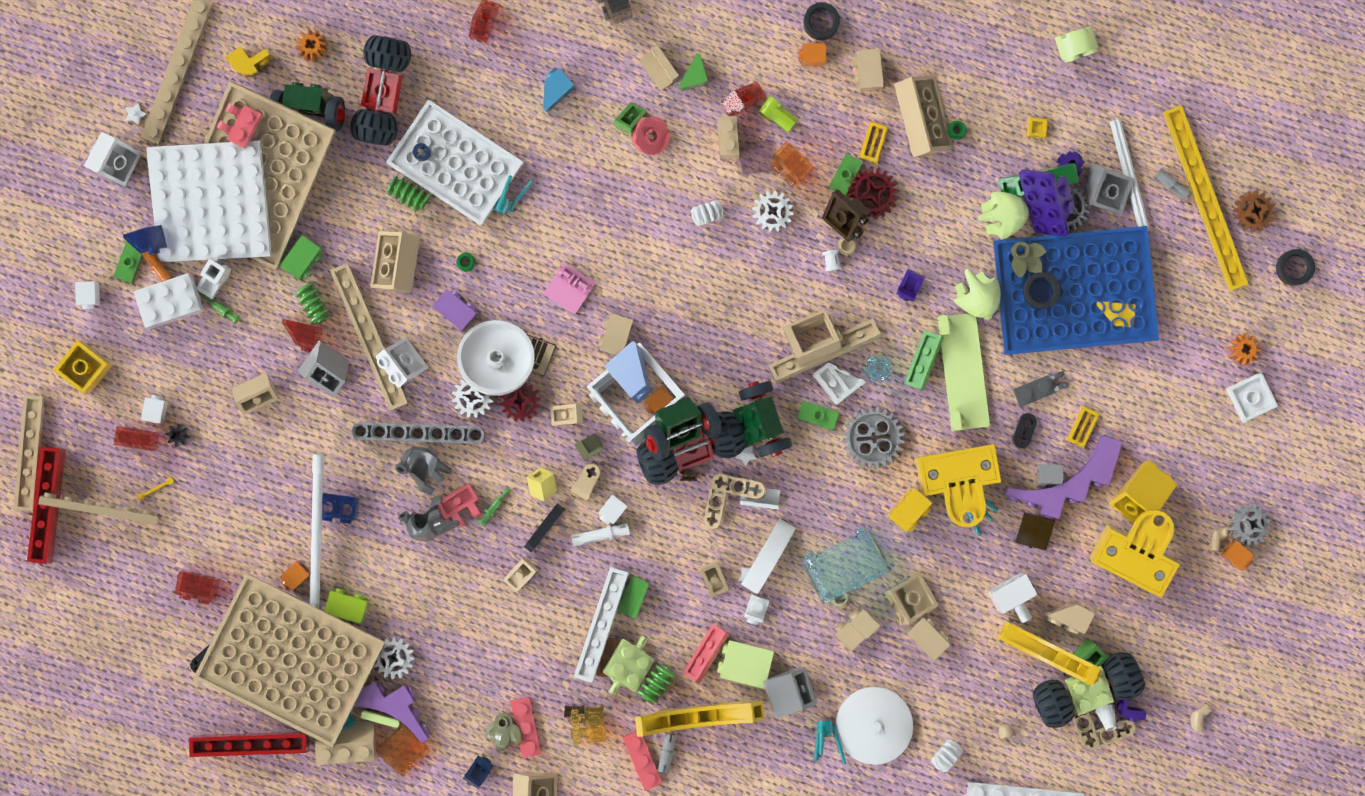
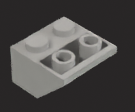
[297,340,349,397]
[763,667,817,718]

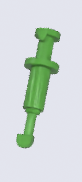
[202,294,240,324]
[477,488,511,527]

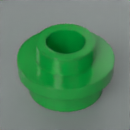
[947,121,967,140]
[456,253,476,272]

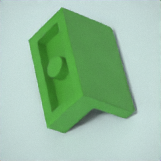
[618,576,650,619]

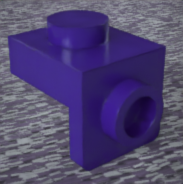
[896,269,925,302]
[1117,699,1146,722]

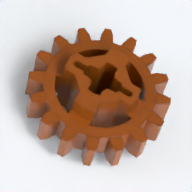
[1233,190,1276,233]

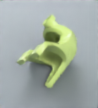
[978,192,1029,240]
[953,269,1001,320]

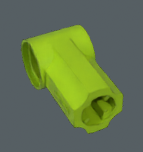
[758,96,798,133]

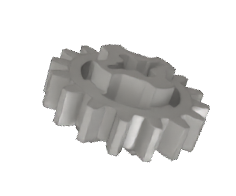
[1229,504,1271,545]

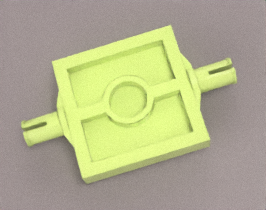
[602,636,655,696]

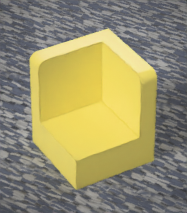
[527,467,557,501]

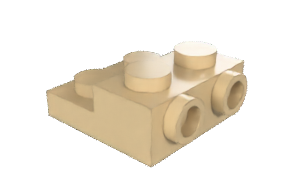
[884,572,939,626]

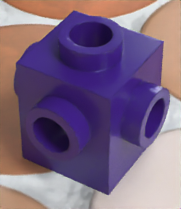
[1056,151,1085,177]

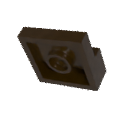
[821,189,870,242]

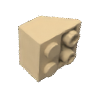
[1044,603,1095,635]

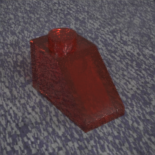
[469,0,501,43]
[721,81,767,116]
[282,319,323,353]

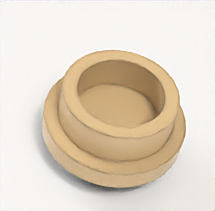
[837,237,857,256]

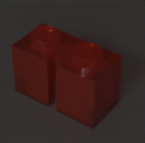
[113,426,160,451]
[174,571,220,605]

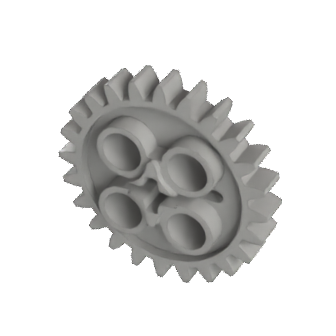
[842,407,905,469]

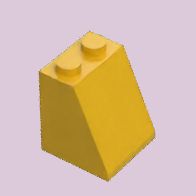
[1108,460,1178,524]

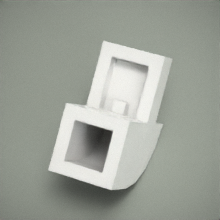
[196,257,231,299]

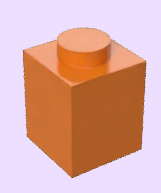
[798,43,826,66]
[644,386,674,415]
[1220,540,1254,570]
[280,560,311,591]

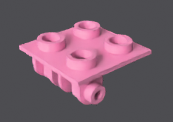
[543,262,596,315]

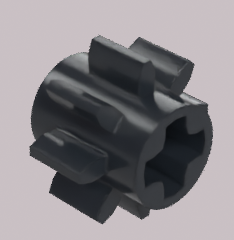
[165,423,191,447]

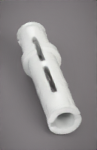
[571,523,630,547]

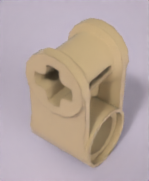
[570,463,601,501]

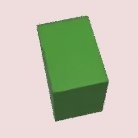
[678,53,708,91]
[614,102,647,136]

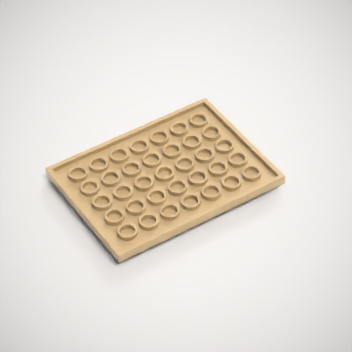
[204,81,336,270]
[194,573,385,747]

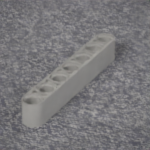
[351,422,486,444]

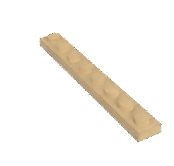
[140,0,214,145]
[330,263,409,411]

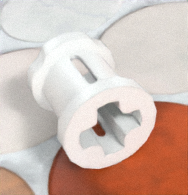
[822,250,842,272]

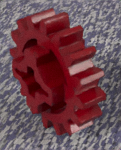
[499,382,541,422]

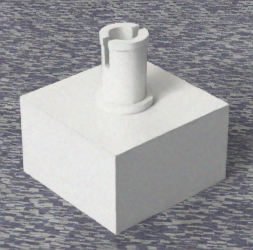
[84,132,142,187]
[987,573,1037,623]

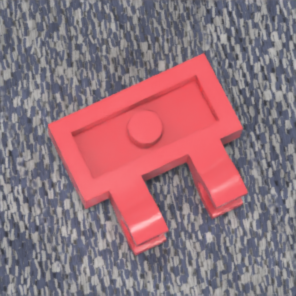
[216,104,263,149]
[437,483,482,528]

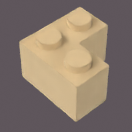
[834,607,880,652]

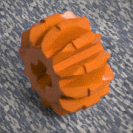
[295,29,328,62]
[1227,333,1262,366]

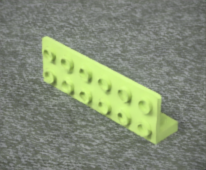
[937,313,990,431]

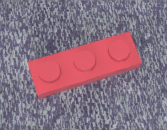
[683,624,730,684]
[510,697,542,758]
[622,731,663,791]

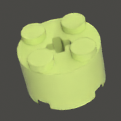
[1055,25,1098,63]

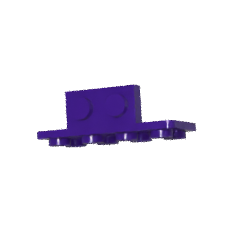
[1019,169,1075,237]

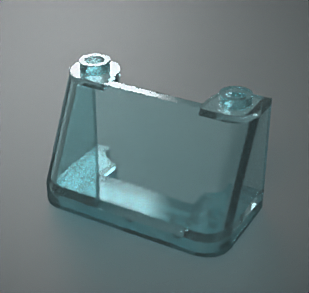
[800,526,892,604]

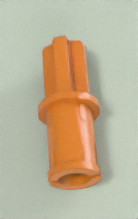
[142,248,173,282]

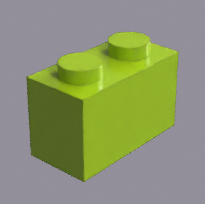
[324,587,370,624]

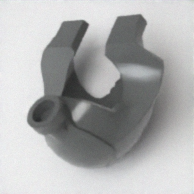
[395,447,452,496]
[398,495,460,542]

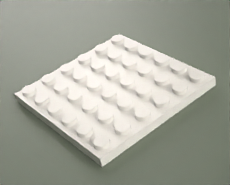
[146,140,272,262]

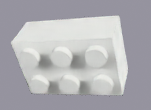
[133,273,204,329]

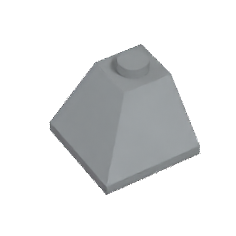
[1085,165,1134,215]

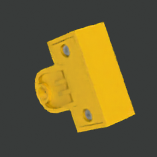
[915,444,1001,527]
[1089,509,1180,598]

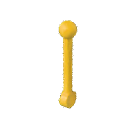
[137,477,174,500]

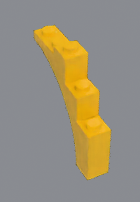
[997,621,1101,686]
[635,701,765,737]

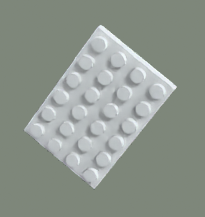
[386,100,524,226]

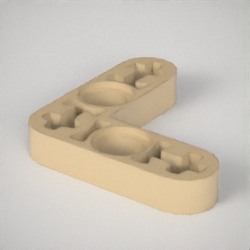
[704,474,767,529]
[1072,703,1135,750]

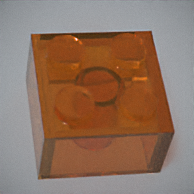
[770,141,815,188]

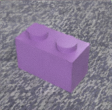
[432,289,478,332]

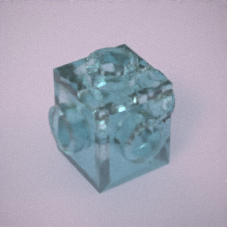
[861,354,892,384]

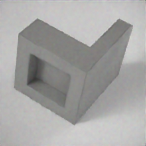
[1037,464,1063,488]

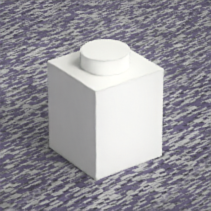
[75,281,100,310]
[141,395,168,424]
[598,494,628,525]

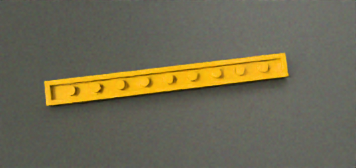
[1162,105,1248,291]

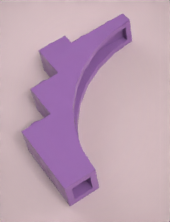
[1003,436,1122,519]
[354,680,430,743]

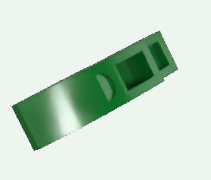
[998,163,1079,196]

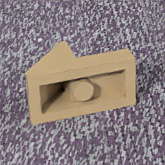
[551,404,583,426]
[503,557,538,593]
[699,560,729,598]

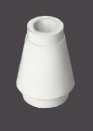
[1095,703,1117,731]

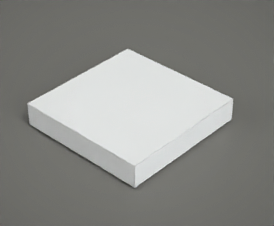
[1226,372,1278,423]

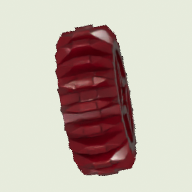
[847,167,899,219]

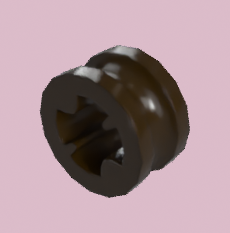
[680,471,697,481]

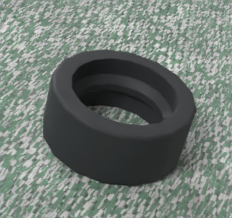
[803,2,840,40]
[1276,249,1315,286]
[1023,272,1061,310]

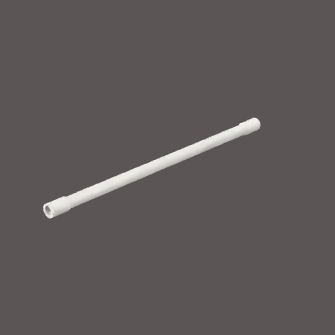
[310,454,324,608]

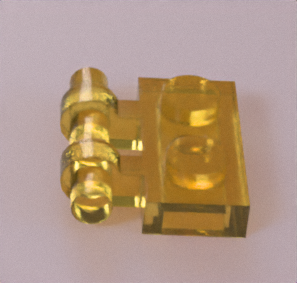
[569,706,606,745]

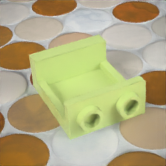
[717,639,774,689]

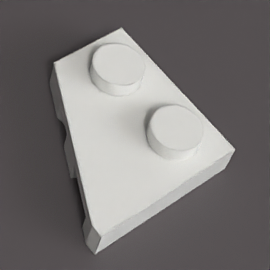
[813,363,865,405]

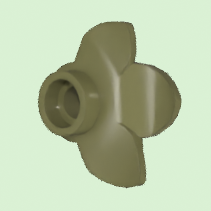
[1011,242,1046,278]
[486,713,522,751]

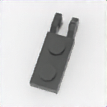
[1012,371,1069,407]

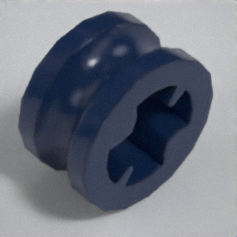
[412,143,431,161]

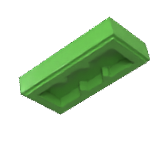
[828,154,863,196]
[113,241,146,284]
[797,401,839,430]

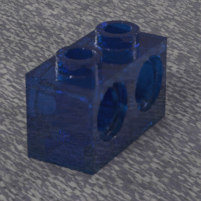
[322,493,360,524]

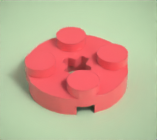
[631,116,670,155]

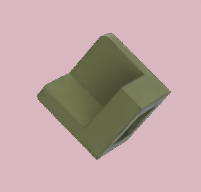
[574,434,604,461]

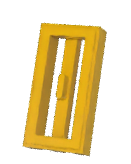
[859,121,888,164]
[1066,406,1100,449]

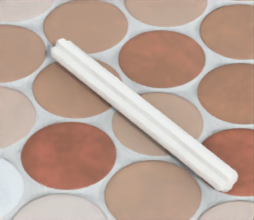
[1110,119,1149,228]

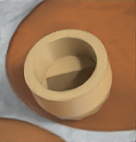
[833,592,850,609]
[998,724,1015,739]

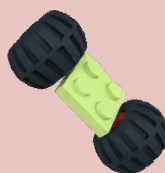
[1033,652,1145,728]

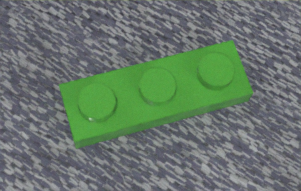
[904,330,944,391]

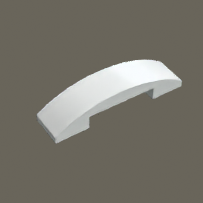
[741,518,796,594]

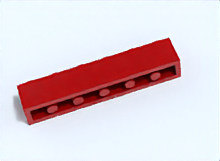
[27,446,66,564]
[189,731,310,757]

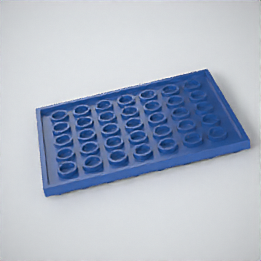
[993,226,1159,355]

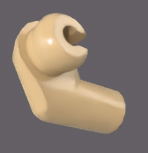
[1211,526,1232,552]
[1191,704,1212,732]

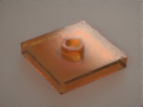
[376,724,431,777]

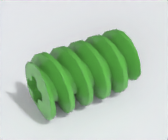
[387,174,431,212]
[295,282,333,325]
[637,662,678,705]

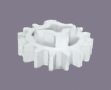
[752,191,793,233]
[452,379,494,418]
[374,637,415,679]

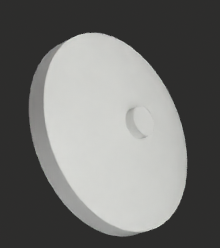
[457,320,534,395]
[836,687,913,765]

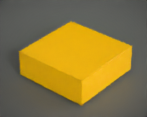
[1027,117,1048,139]

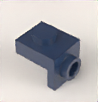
[463,755,494,789]

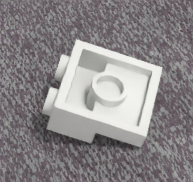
[376,338,429,388]

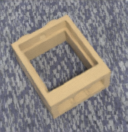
[783,309,843,367]

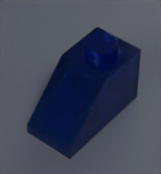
[123,225,167,256]

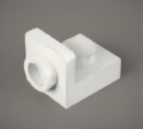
[744,594,769,625]

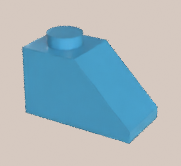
[543,68,575,113]

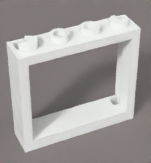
[587,342,687,446]

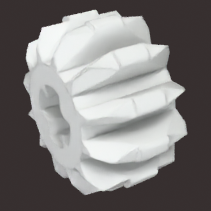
[691,200,724,226]
[932,739,963,773]

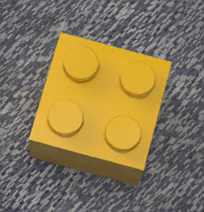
[53,340,113,395]
[886,488,932,532]

